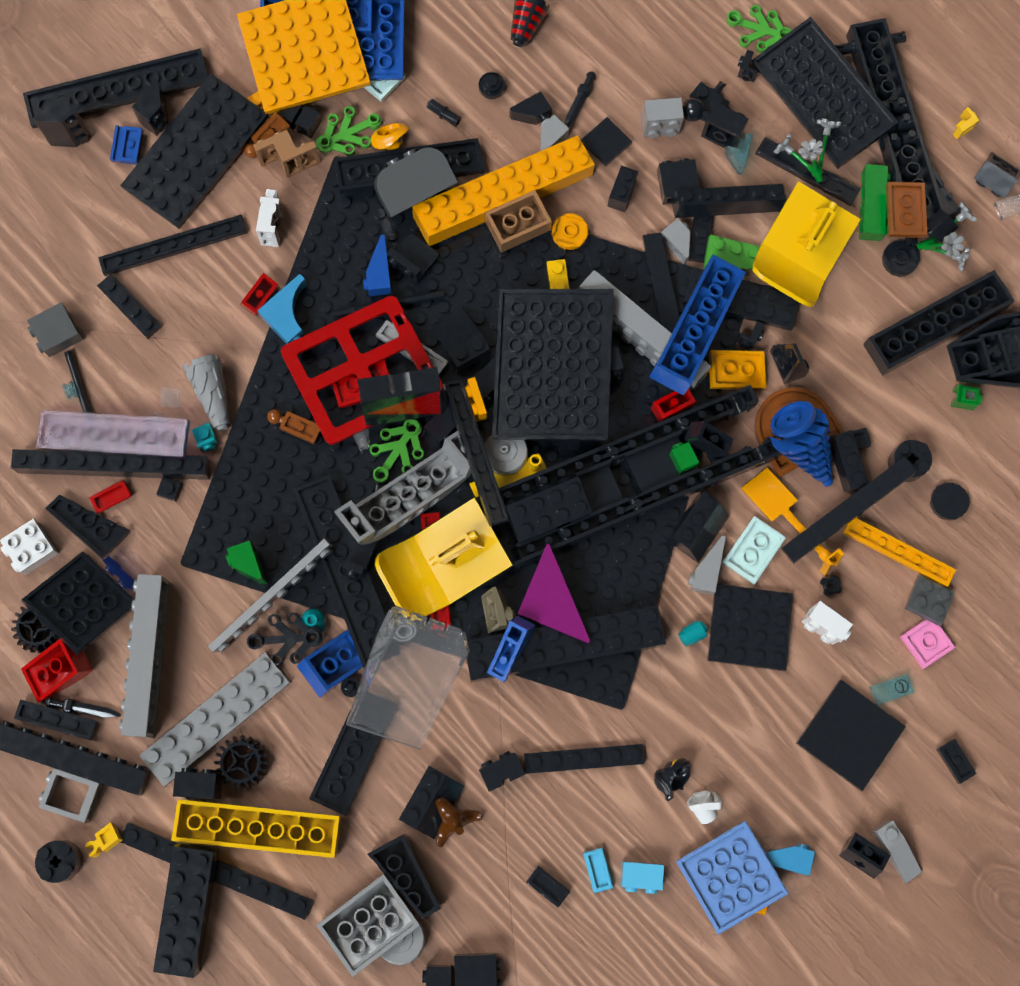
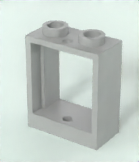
[39,768,104,823]

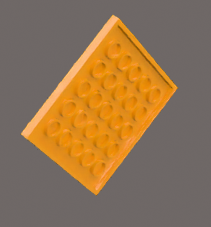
[237,0,371,114]

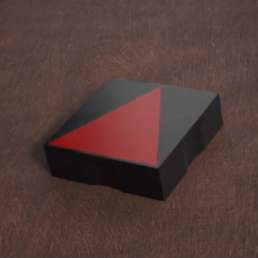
[357,367,442,426]

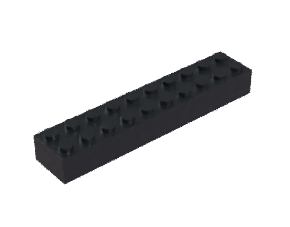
[464,605,666,683]

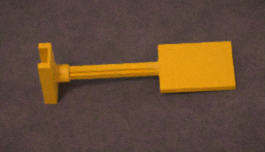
[741,468,844,576]

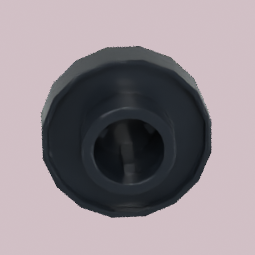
[478,72,505,99]

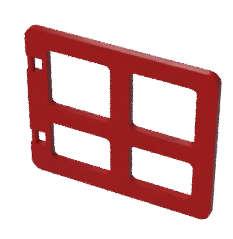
[281,296,443,445]

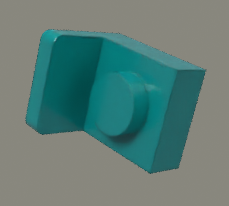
[191,422,219,452]

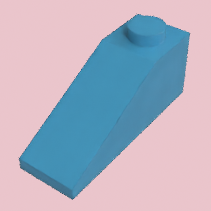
[765,843,815,876]

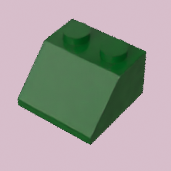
[226,541,267,585]

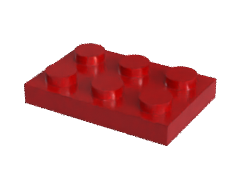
[332,360,389,409]

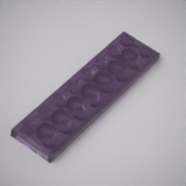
[36,410,190,458]

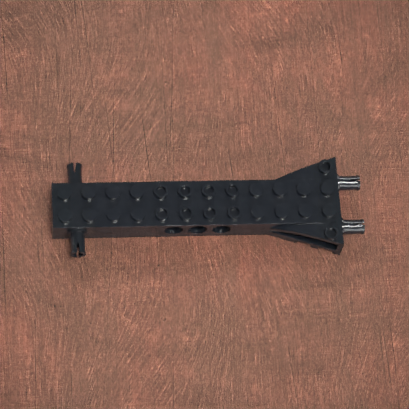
[835,18,961,247]

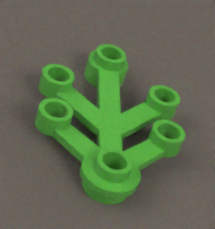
[726,5,792,53]
[316,106,382,156]
[370,419,424,483]

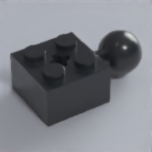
[682,98,749,153]

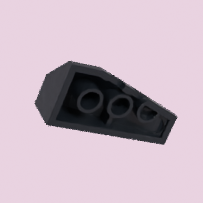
[770,343,809,384]

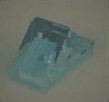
[725,133,753,175]

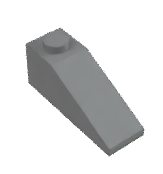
[688,536,726,595]
[871,820,922,883]

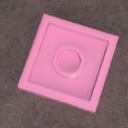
[900,619,955,669]

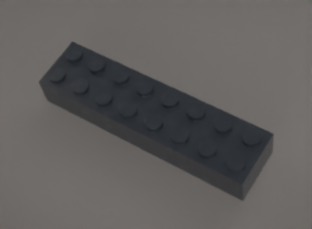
[863,270,1015,376]

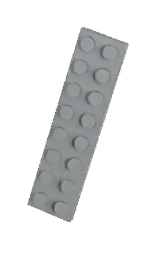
[139,653,290,787]

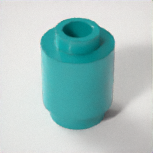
[678,620,708,647]

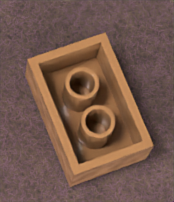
[485,190,552,253]

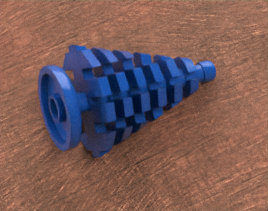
[770,401,833,487]

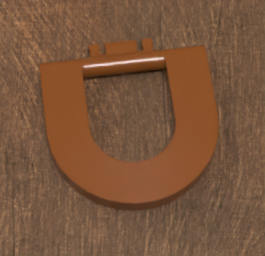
[754,387,844,478]

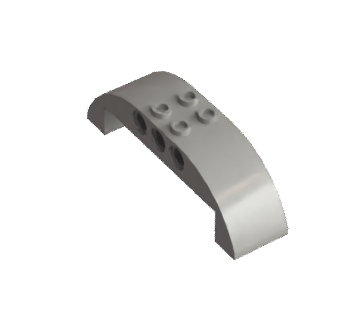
[335,431,472,545]

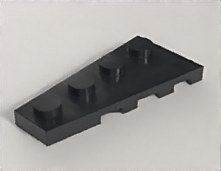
[45,495,131,560]

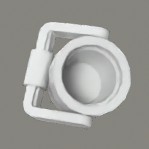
[687,791,723,824]

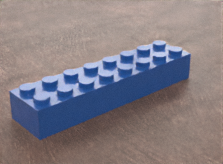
[649,255,746,396]

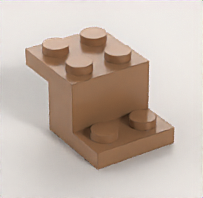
[253,130,320,178]

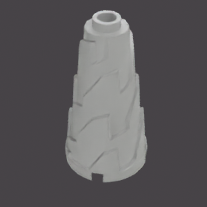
[183,354,231,431]

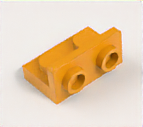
[465,377,487,422]

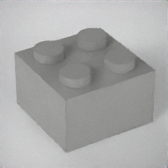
[641,98,684,138]

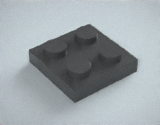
[905,575,955,626]

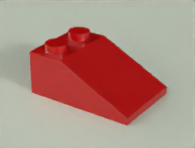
[21,639,93,703]

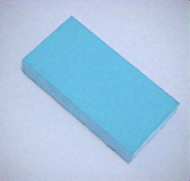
[583,848,613,893]

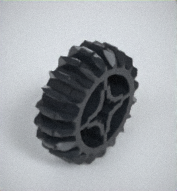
[11,606,59,653]
[214,735,269,790]

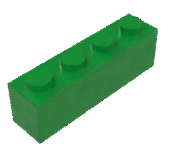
[859,164,890,241]

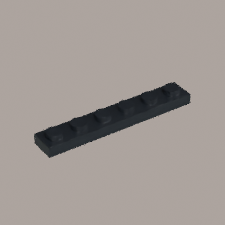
[524,744,645,774]

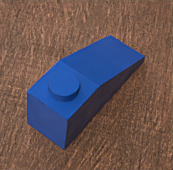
[363,235,391,296]
[487,616,535,682]

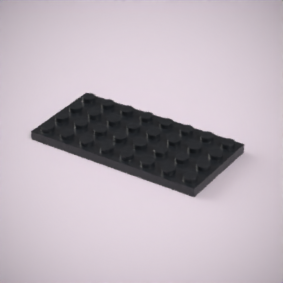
[752,17,899,169]
[120,73,269,229]

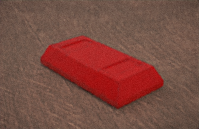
[89,480,132,514]

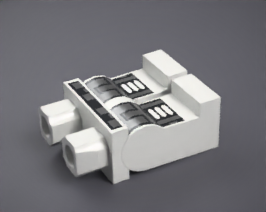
[256,189,283,247]

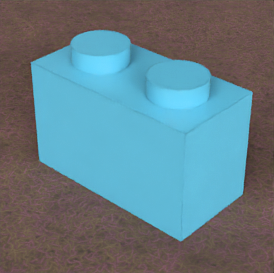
[620,861,664,894]

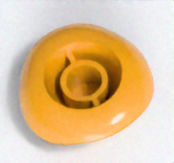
[371,123,410,150]

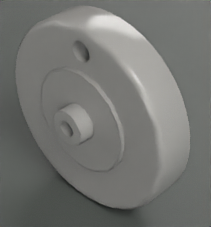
[484,435,528,476]
[381,920,426,966]

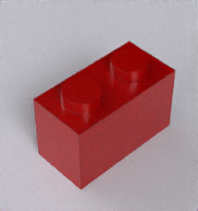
[240,273,278,316]
[651,388,696,422]

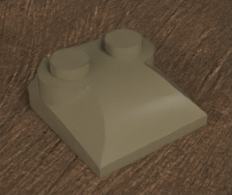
[481,587,516,634]

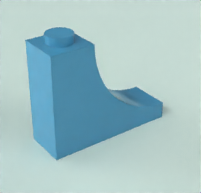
[257,274,307,344]

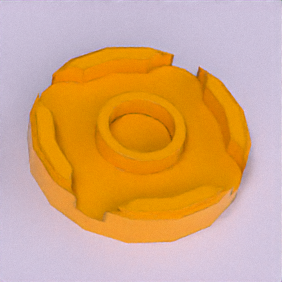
[552,213,588,250]

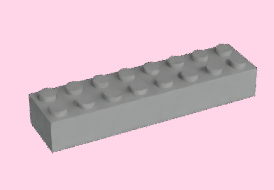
[579,270,711,393]
[119,574,170,738]

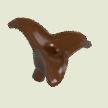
[435,797,483,848]

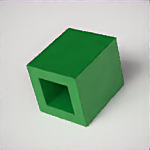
[669,442,699,475]

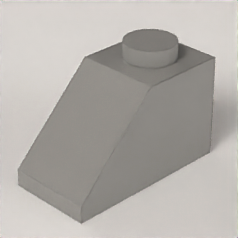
[540,115,569,151]
[661,219,690,264]

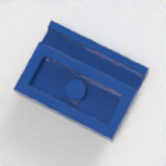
[110,125,144,165]

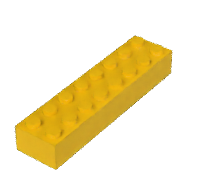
[171,799,342,858]

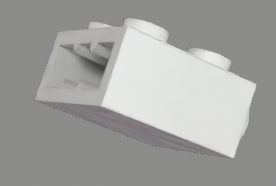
[0,519,59,575]
[801,601,853,645]

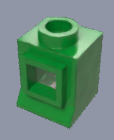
[951,384,983,411]

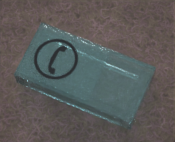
[869,674,914,705]

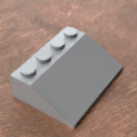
[316,874,420,977]

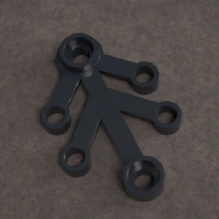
[247,612,323,665]

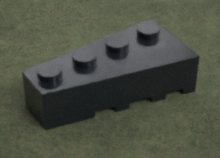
[367,833,443,919]

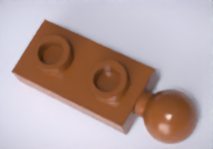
[244,111,290,158]
[267,409,321,445]

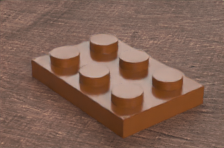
[886,182,928,238]

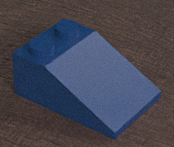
[297,630,363,698]

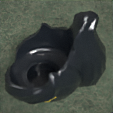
[654,758,692,801]

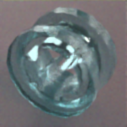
[62,381,78,400]

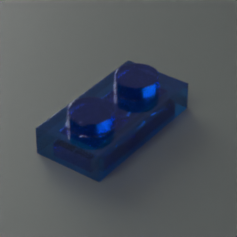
[103,555,134,591]

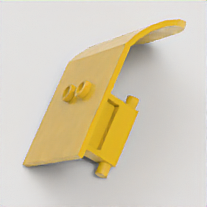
[752,181,861,307]
[375,498,513,620]

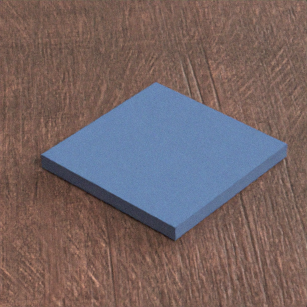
[676,820,789,935]

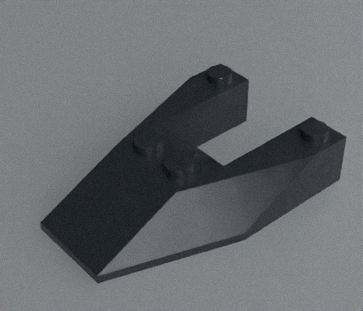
[947,312,1020,388]

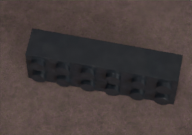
[153,843,219,978]

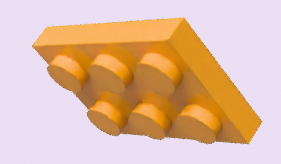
[708,350,766,390]

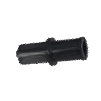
[426,99,461,127]

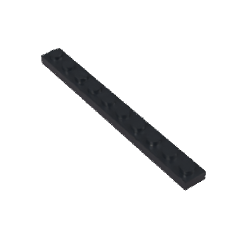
[121,822,314,920]

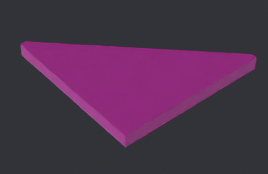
[518,544,590,644]

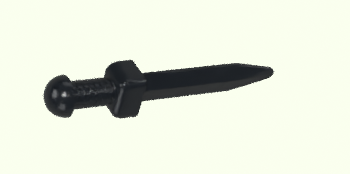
[564,71,596,127]
[45,696,121,717]

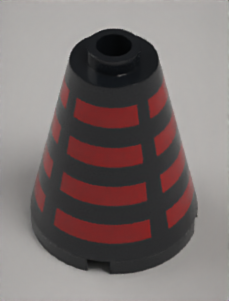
[510,0,550,47]

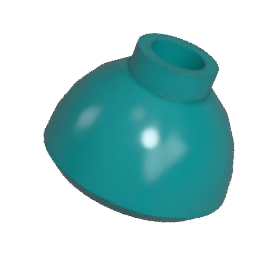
[300,609,327,636]

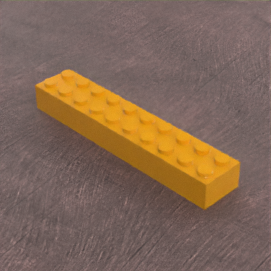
[412,135,595,246]

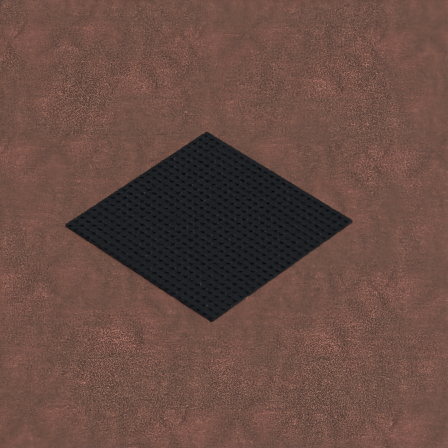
[180,156,743,710]

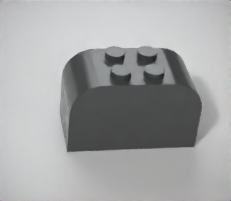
[374,148,458,217]

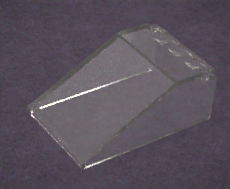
[346,606,469,749]

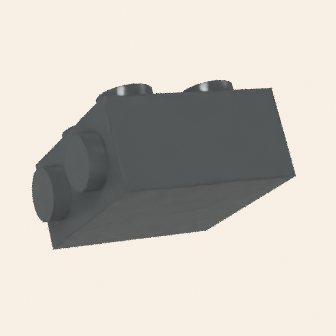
[27,303,83,357]

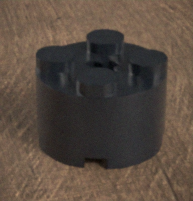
[888,440,932,482]
[35,840,83,883]

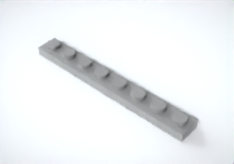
[208,539,333,652]

